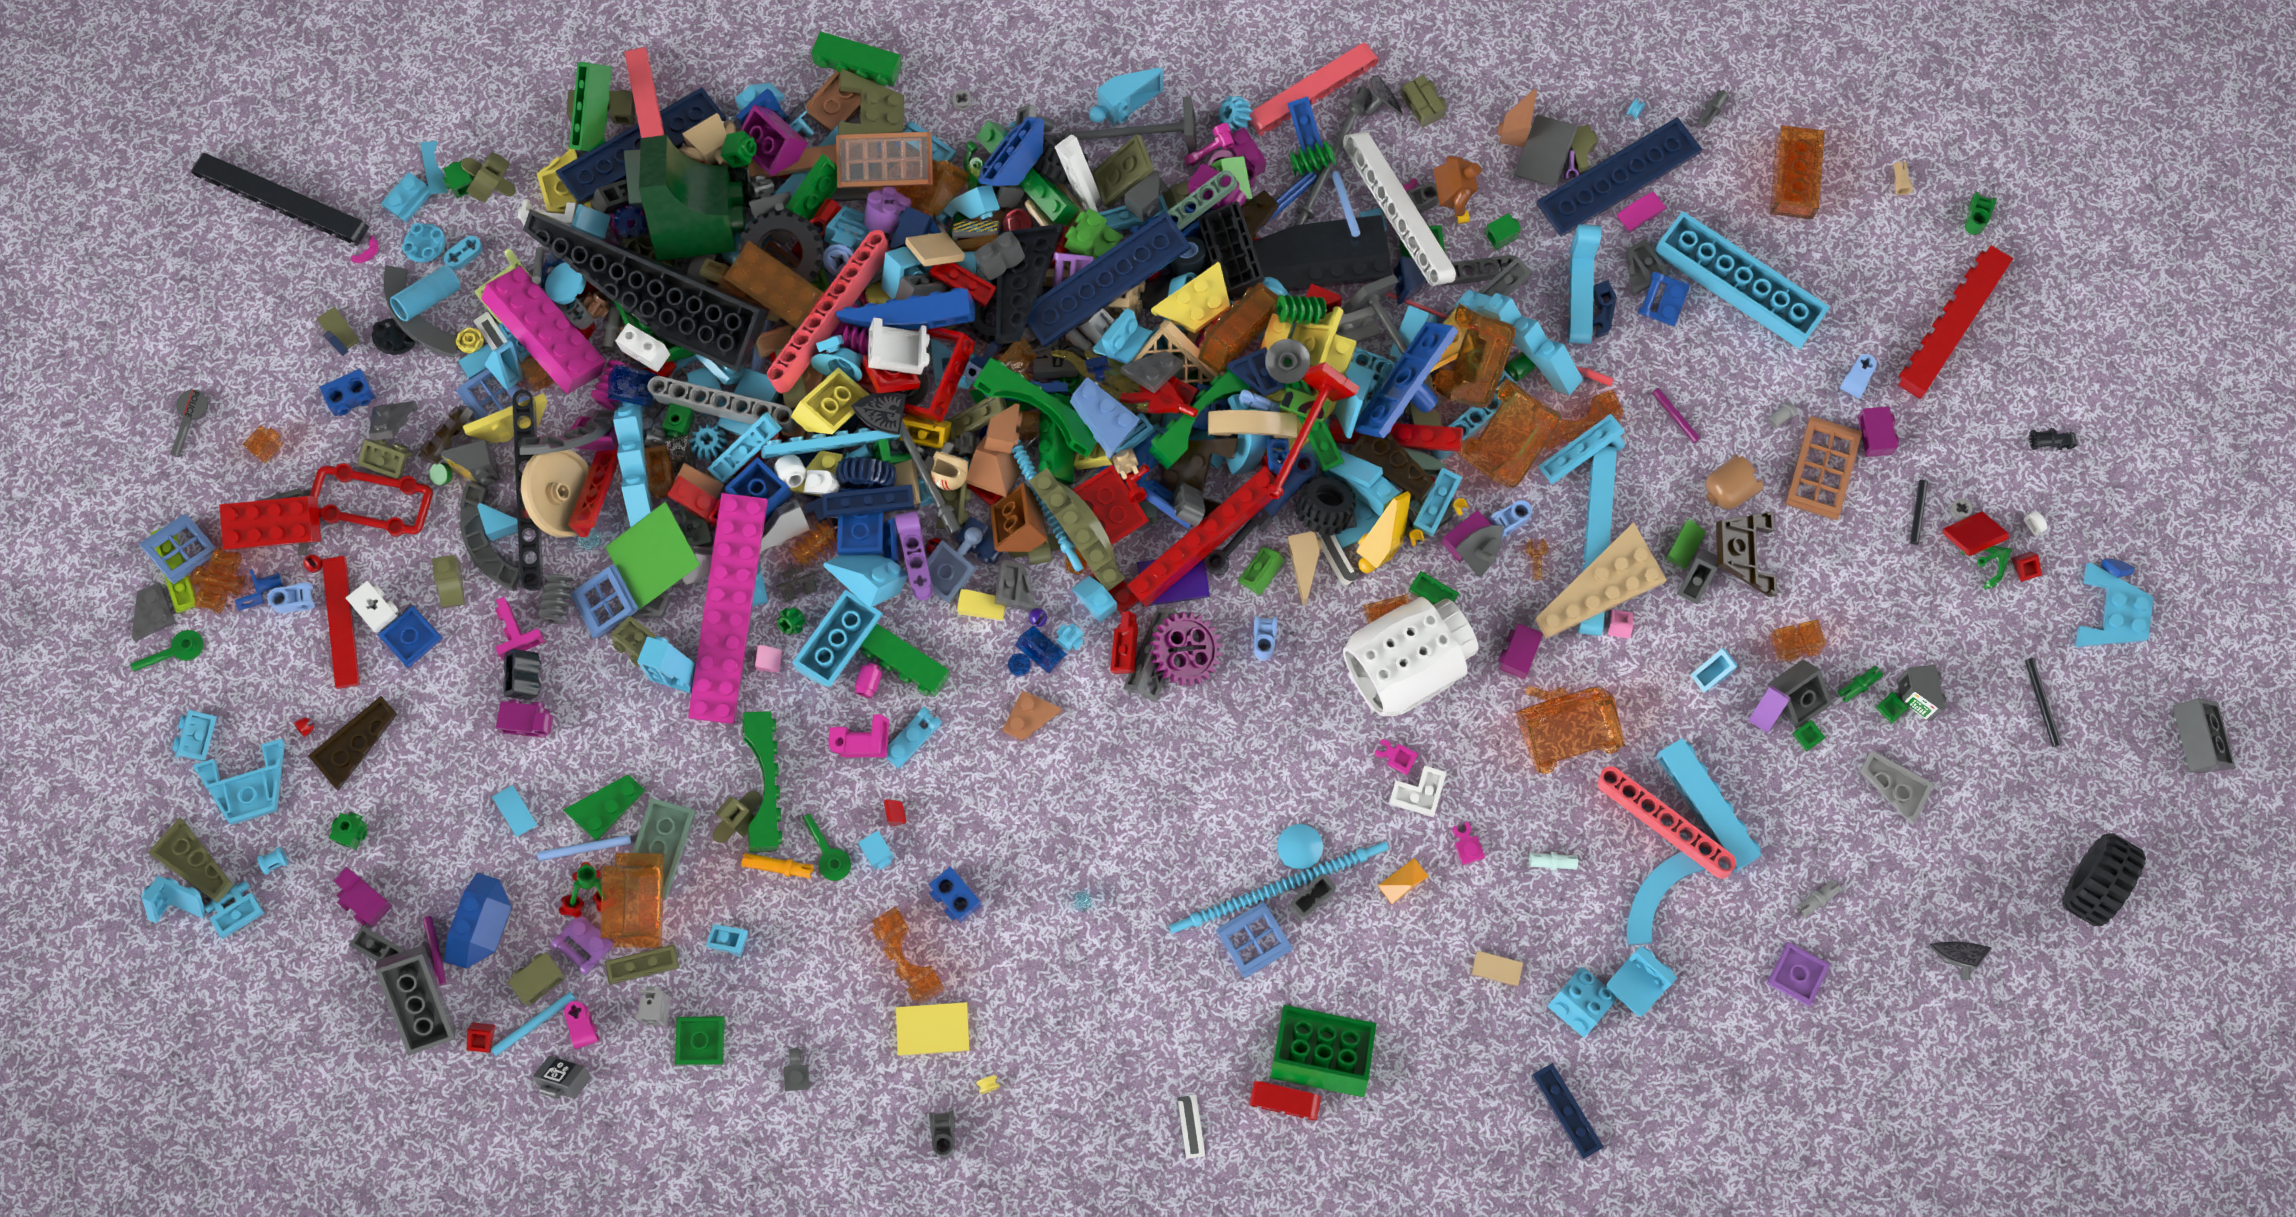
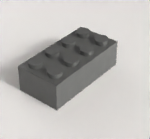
[375,945,456,1056]

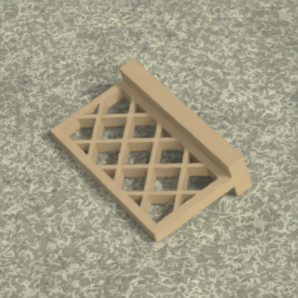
[1132,320,1224,384]

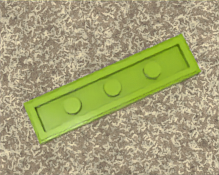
[150,527,199,613]

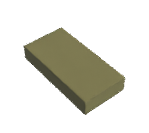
[316,307,360,349]

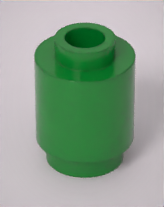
[1504,352,1536,382]

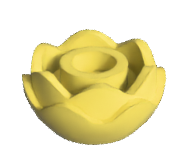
[456,327,484,353]

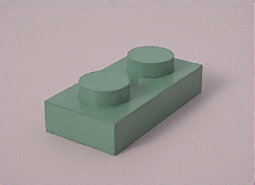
[680,506,713,547]

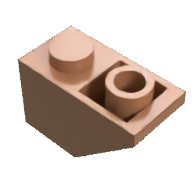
[984,404,1022,454]

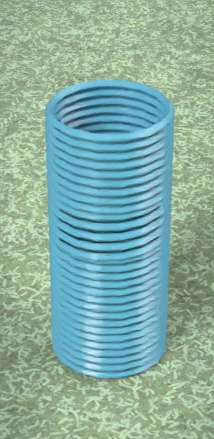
[390,266,460,321]

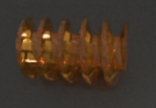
[788,520,837,567]

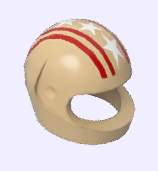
[931,451,968,491]

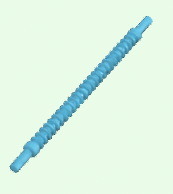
[984,393,1083,572]
[1169,841,1389,934]

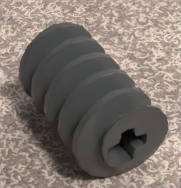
[538,574,574,625]

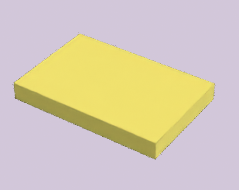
[896,1002,970,1056]

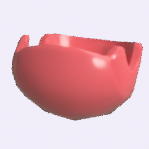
[1002,209,1033,232]

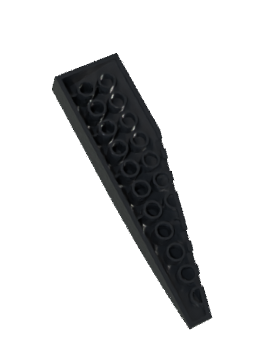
[523,209,770,372]
[1140,215,1392,309]

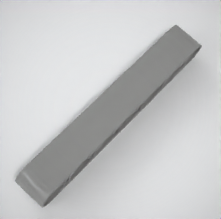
[648,376,797,433]

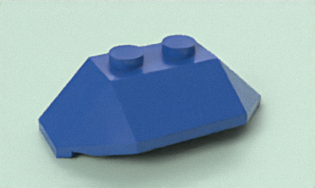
[978,116,1044,186]
[444,873,512,969]

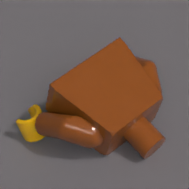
[1433,155,1482,224]

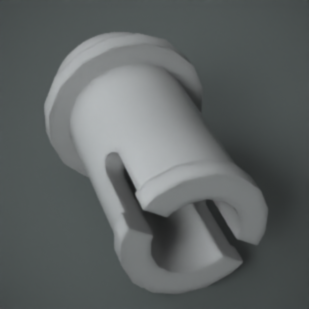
[1768,402,1797,429]

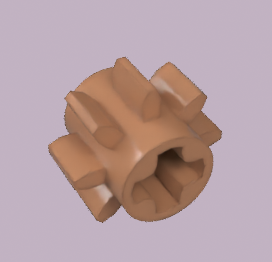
[582,291,610,319]

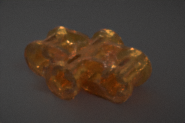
[192,547,245,614]

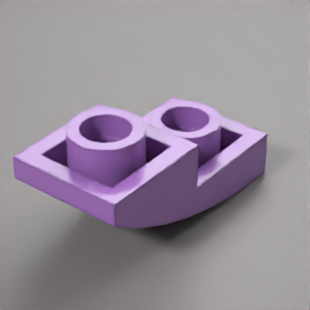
[1748,685,1791,733]

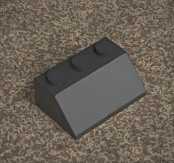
[2173,698,2236,774]

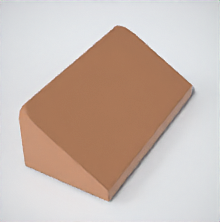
[672,463,724,499]

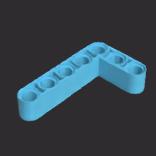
[1568,224,1601,344]
[1432,349,1519,460]

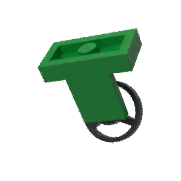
[871,438,928,465]

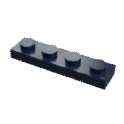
[822,485,914,518]
[1531,1063,1604,1160]

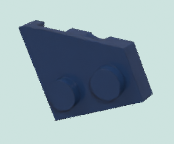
[1226,347,1284,397]

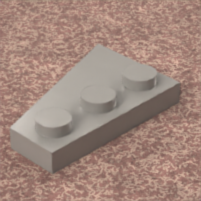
[1859,750,1934,825]

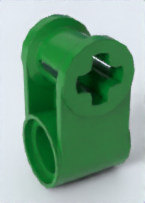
[1965,191,1997,235]

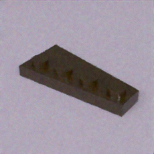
[308,696,398,791]

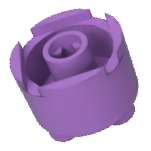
[864,186,911,236]

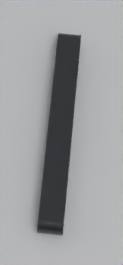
[191,153,369,246]
[512,389,543,591]

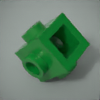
[329,812,368,851]

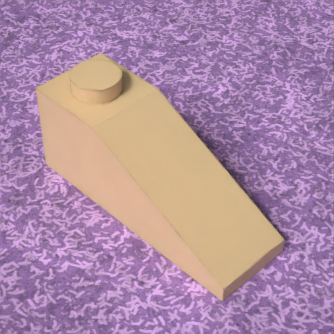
[1287,531,1323,606]

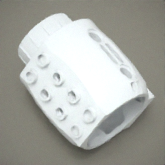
[1343,597,1478,716]

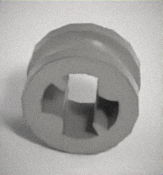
[952,89,972,111]
[1950,498,1973,520]

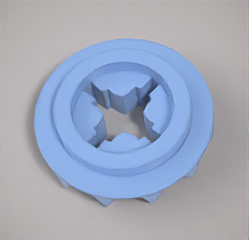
[823,243,854,277]

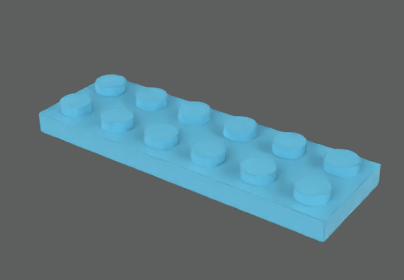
[761,428,900,459]

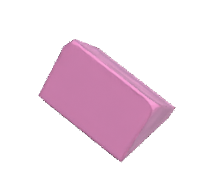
[1607,609,1633,638]
[755,645,783,672]

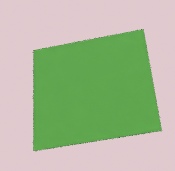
[605,502,700,610]

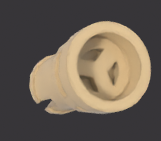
[1893,161,1913,195]

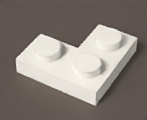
[1389,766,1447,817]

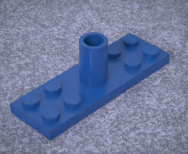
[1354,322,1458,438]

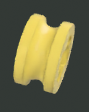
[976,1075,1000,1094]

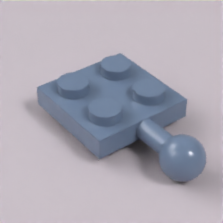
[927,527,982,604]

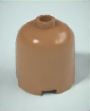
[1705,454,1764,510]

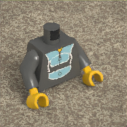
[1401,491,1469,546]

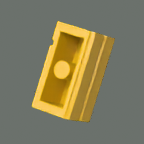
[900,414,952,449]

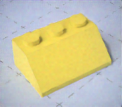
[791,367,870,434]

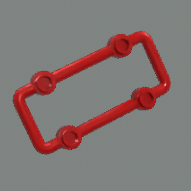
[309,463,433,537]

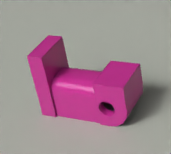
[828,714,889,758]

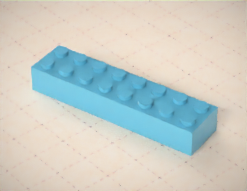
[1655,211,1830,350]

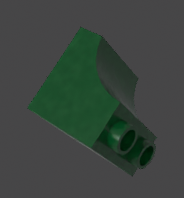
[639,135,746,261]

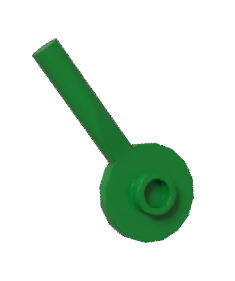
[130,630,204,672]
[803,813,851,881]

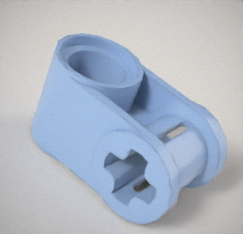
[1839,354,1877,399]
[1487,500,1532,538]
[267,583,315,613]
[1253,615,1277,660]

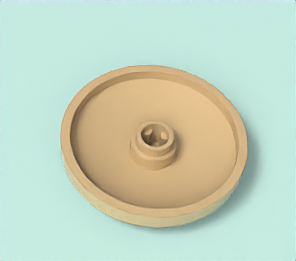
[521,450,590,538]

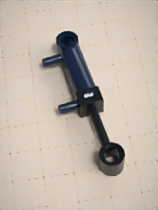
[1204,452,1317,576]

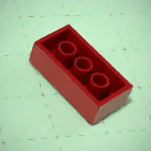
[219,496,321,550]

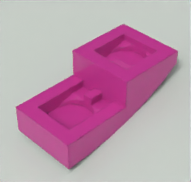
[1617,191,1667,232]

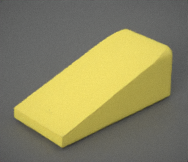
[957,589,1005,620]

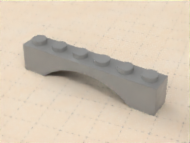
[682,499,810,585]

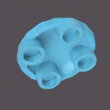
[402,223,446,263]
[1277,824,1323,870]

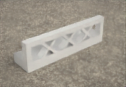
[1055,134,1102,213]

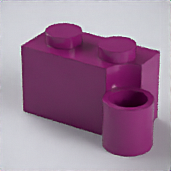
[1226,127,1266,188]
[1188,163,1247,210]
[496,699,553,738]
[333,866,393,927]

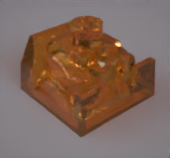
[998,337,1037,381]

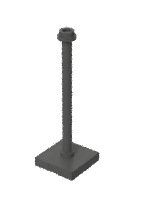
[1062,96,1197,154]
[1341,275,1445,409]

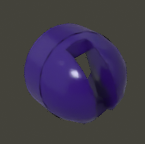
[1028,608,1047,627]

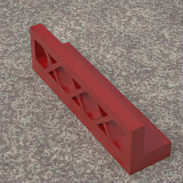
[568,449,619,537]

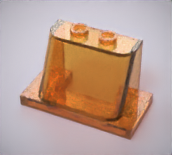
[601,852,664,948]

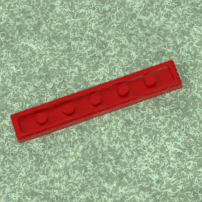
[322,556,360,689]

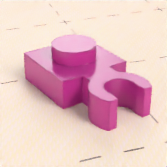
[1374,739,1418,776]
[1452,822,1485,866]

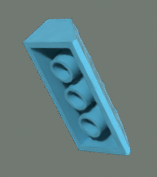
[792,589,883,688]

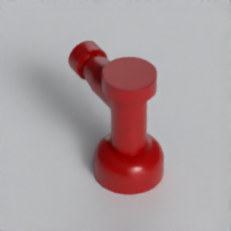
[1121,463,1150,504]

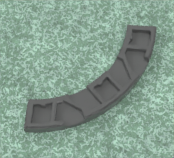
[384,265,458,358]
[520,410,616,455]
[460,481,520,592]

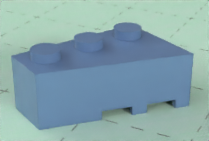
[1070,377,1140,460]

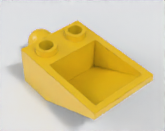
[1356,491,1411,573]

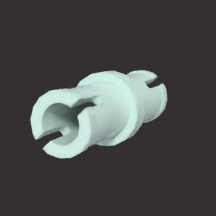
[1529,852,1578,871]

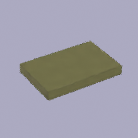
[1092,134,1154,208]

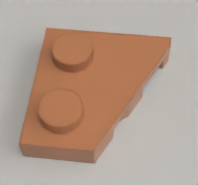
[1002,690,1062,741]

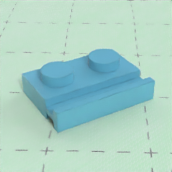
[381,172,432,223]

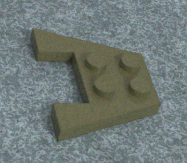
[837,69,904,135]

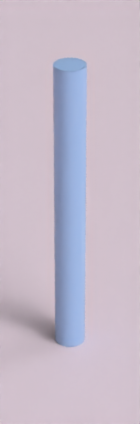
[1332,171,1360,237]
[537,835,632,861]

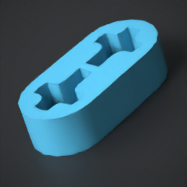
[444,236,483,271]

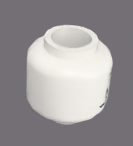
[774,454,806,488]

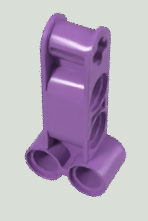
[895,510,933,600]

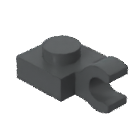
[784,1048,810,1091]

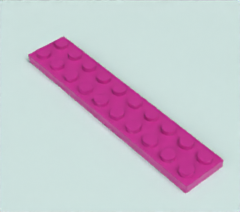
[688,493,768,724]

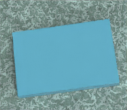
[716,369,780,436]

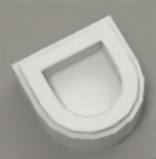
[2024,511,2047,536]

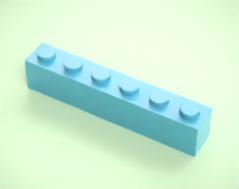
[1656,738,1761,873]

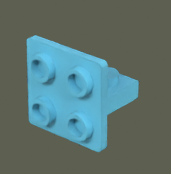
[1093,308,1153,364]

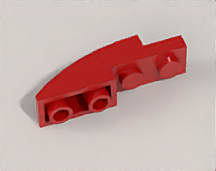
[667,476,721,528]

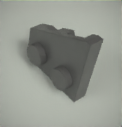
[1626,239,1670,296]

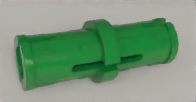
[1838,665,1883,703]

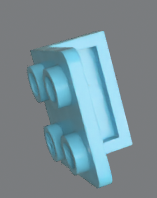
[142,876,206,923]
[1606,946,1677,1017]
[1547,967,1617,1038]

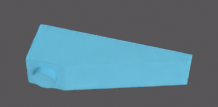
[1332,447,1400,517]

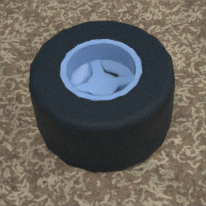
[1170,237,1210,276]

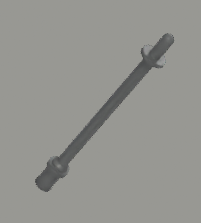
[1295,86,1371,225]
[900,420,962,536]

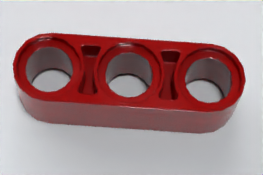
[1249,1081,1322,1121]

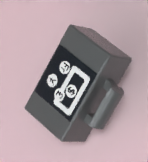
[533,1056,591,1099]

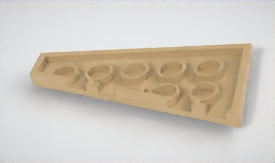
[1535,522,1667,639]

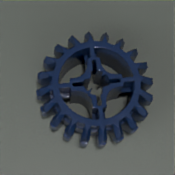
[836,457,897,489]

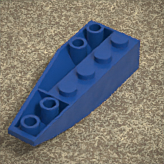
[836,288,976,330]

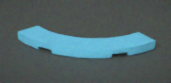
[1627,847,1710,945]

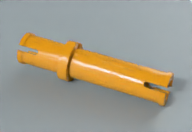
[742,852,814,879]

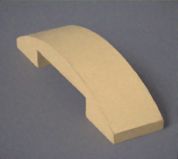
[1208,410,1297,439]

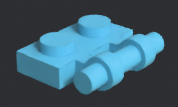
[204,880,265,939]

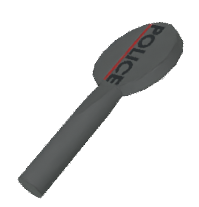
[170,389,208,457]

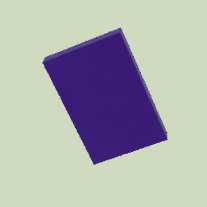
[1137,559,1210,607]

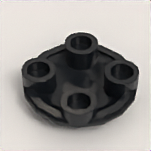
[372,318,416,355]

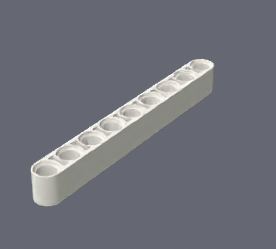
[1343,132,1456,286]

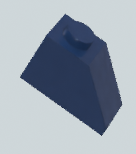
[1393,256,1428,304]

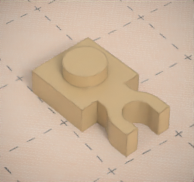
[1112,448,1139,479]

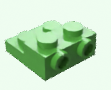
[1064,208,1123,261]

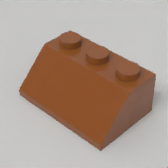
[990,482,1047,552]

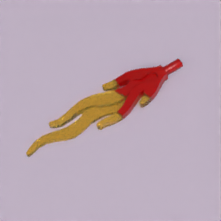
[1051,350,1198,418]

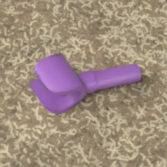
[1564,150,1579,180]

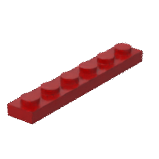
[1329,419,1463,452]

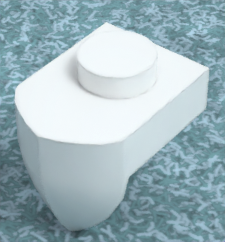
[804,470,840,494]

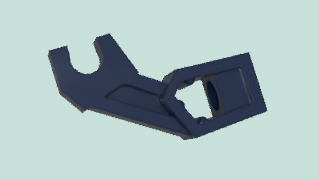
[1593,280,1617,338]
[963,339,1003,383]

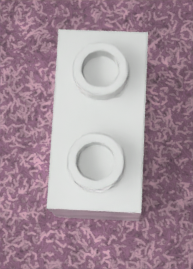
[615,323,670,372]
[346,581,399,635]

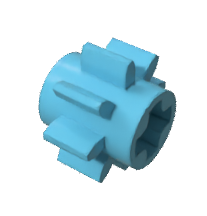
[1056,623,1084,651]

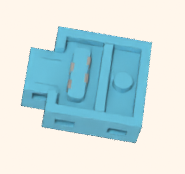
[824,206,872,259]

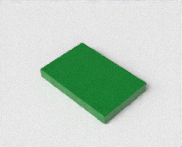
[785,154,837,221]

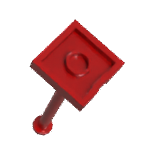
[1267,362,1360,499]

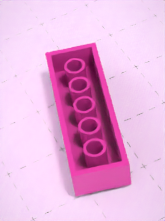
[481,266,606,394]

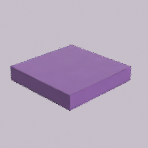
[1766,942,1831,1006]

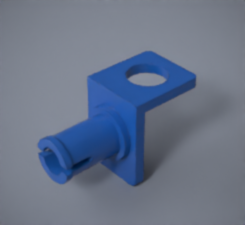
[234,569,283,611]

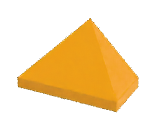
[1378,858,1429,904]

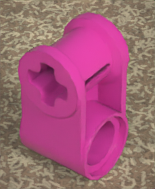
[564,1001,599,1050]

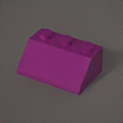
[740,104,808,176]

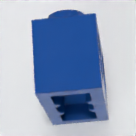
[319,368,376,416]
[929,866,982,923]

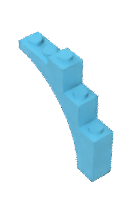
[1455,289,1583,395]
[613,398,654,527]

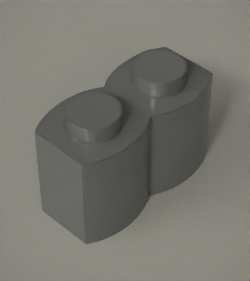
[974,231,1025,280]
[1289,874,1336,922]

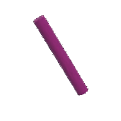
[1652,388,1701,443]
[422,916,447,986]

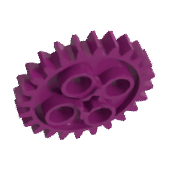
[1150,612,1223,686]

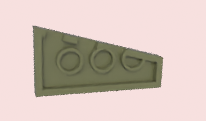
[148,817,233,903]

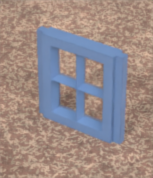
[455,368,528,420]
[139,513,220,584]
[571,564,639,639]
[1215,901,1293,978]

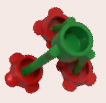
[558,862,619,918]

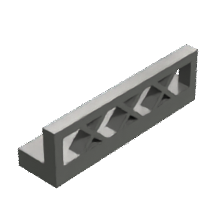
[1123,608,1179,702]

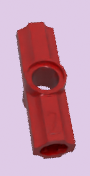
[791,198,842,260]

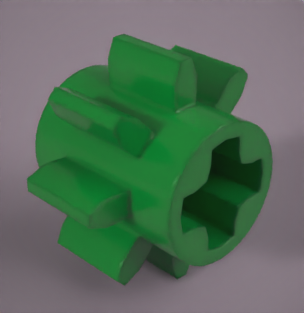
[777,606,806,636]

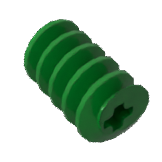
[1290,140,1337,178]
[1276,294,1326,325]

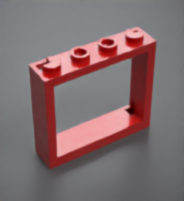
[903,327,975,423]

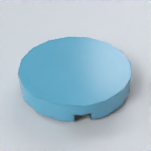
[545,262,586,305]

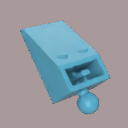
[1089,67,1164,126]
[1334,363,1377,439]

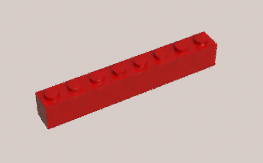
[1898,245,2014,399]
[1127,467,1283,608]

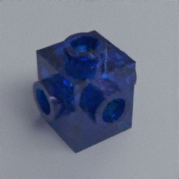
[613,205,646,239]

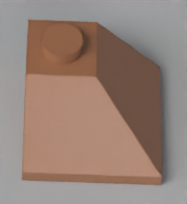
[1497,90,1537,148]
[965,436,1023,497]

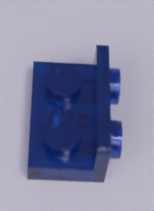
[607,365,658,408]

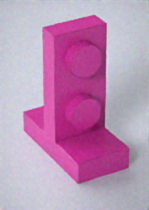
[495,596,545,661]

